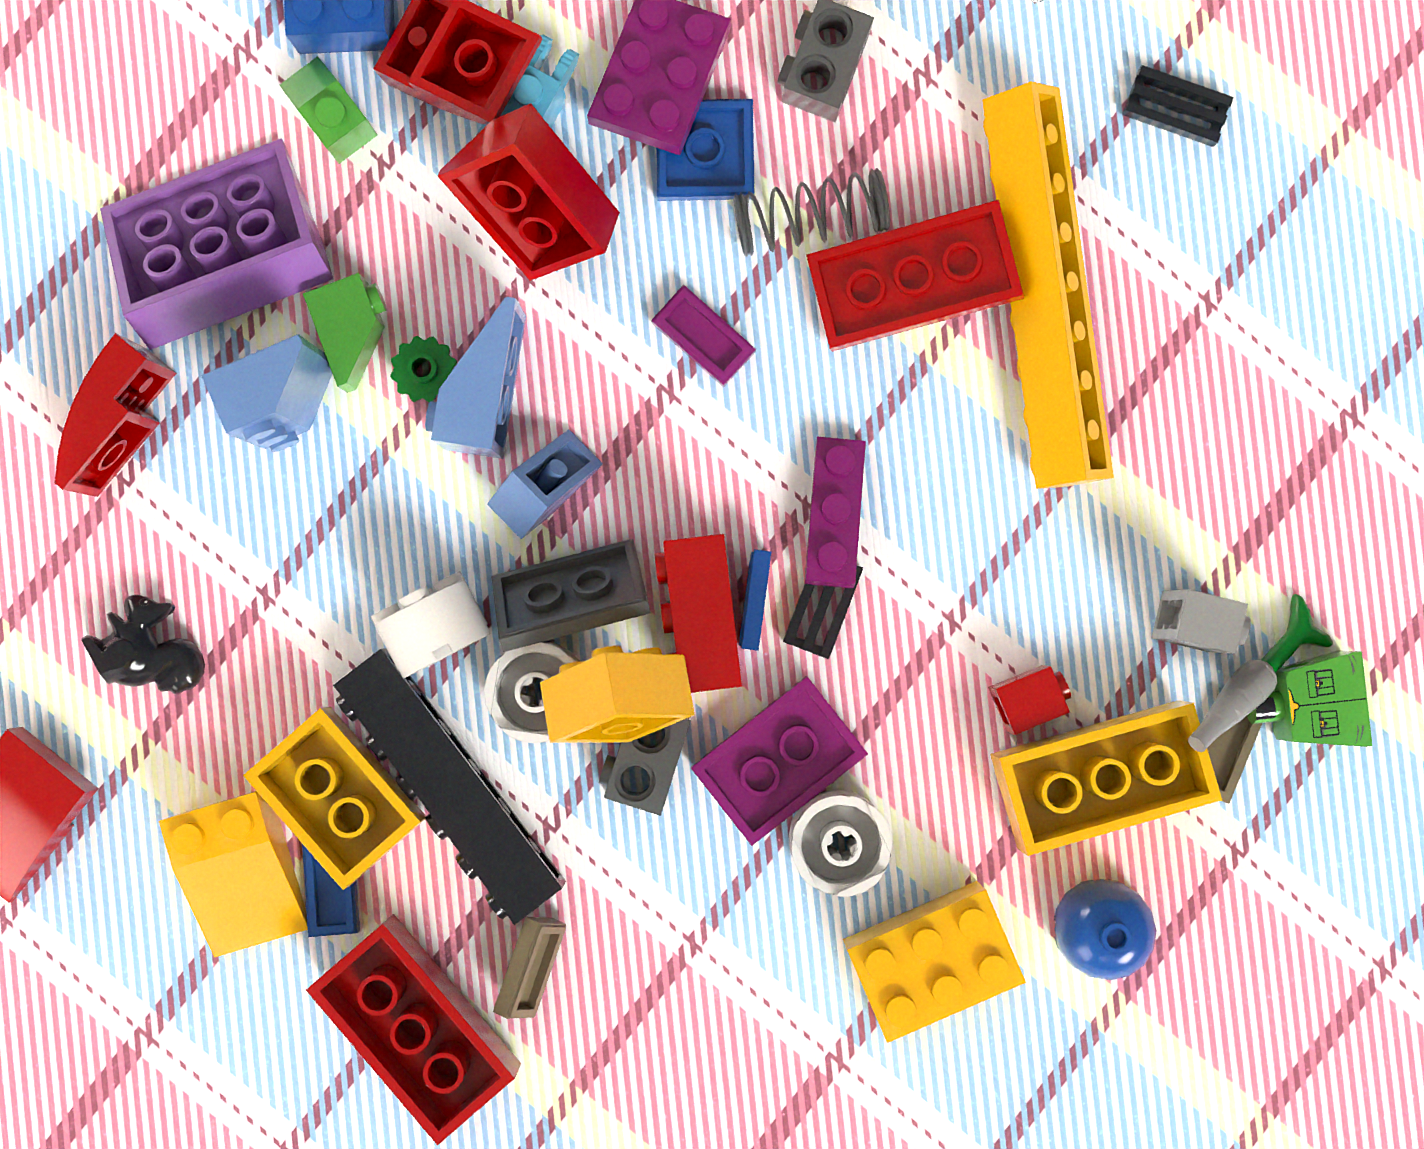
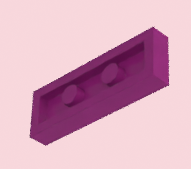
[804,436,866,588]

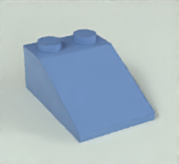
[425,297,526,459]

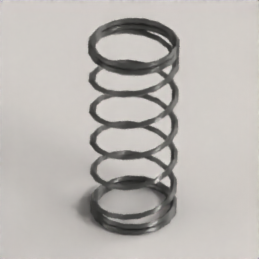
[734,168,890,257]

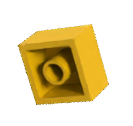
[540,646,695,743]

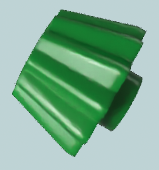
[390,336,457,402]

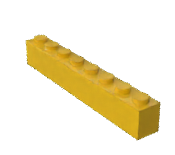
[982,81,1114,489]

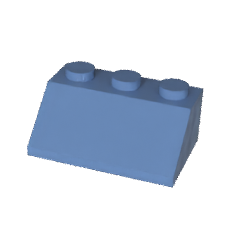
[201,334,332,452]

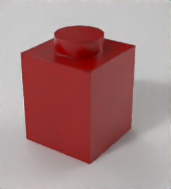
[988,665,1071,735]

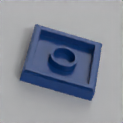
[656,99,755,201]

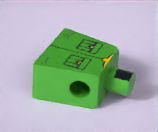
[1247,651,1372,747]

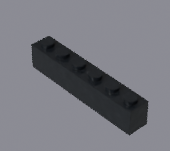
[333,648,566,925]

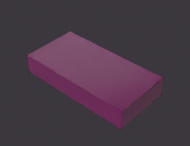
[651,284,756,388]

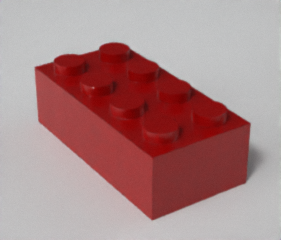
[306,914,521,1146]

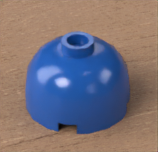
[1054,879,1157,980]

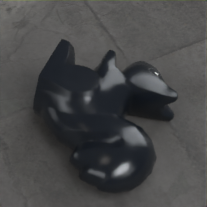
[81,595,205,694]

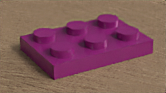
[587,0,731,155]
[691,676,868,846]

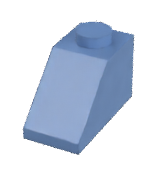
[487,429,603,539]

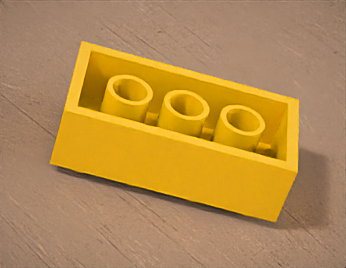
[990,700,1222,856]

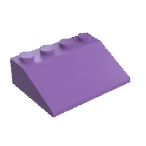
[100,138,334,350]

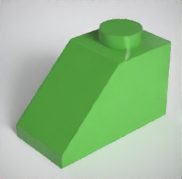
[279,56,377,164]
[303,273,387,393]

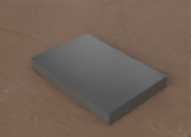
[491,539,651,652]

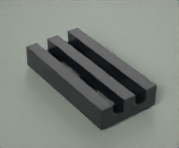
[1122,65,1234,147]
[782,565,863,659]

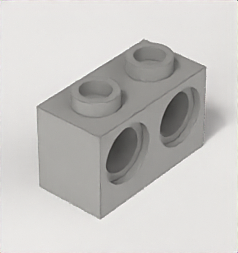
[1151,589,1251,654]

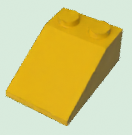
[159,791,308,957]

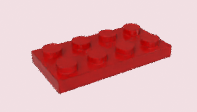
[806,199,1024,352]

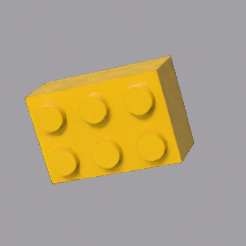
[243,707,426,890]
[842,881,1026,1043]

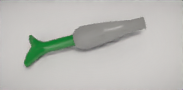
[1188,594,1333,752]

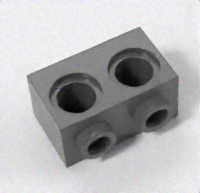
[777,0,874,123]
[598,717,692,816]

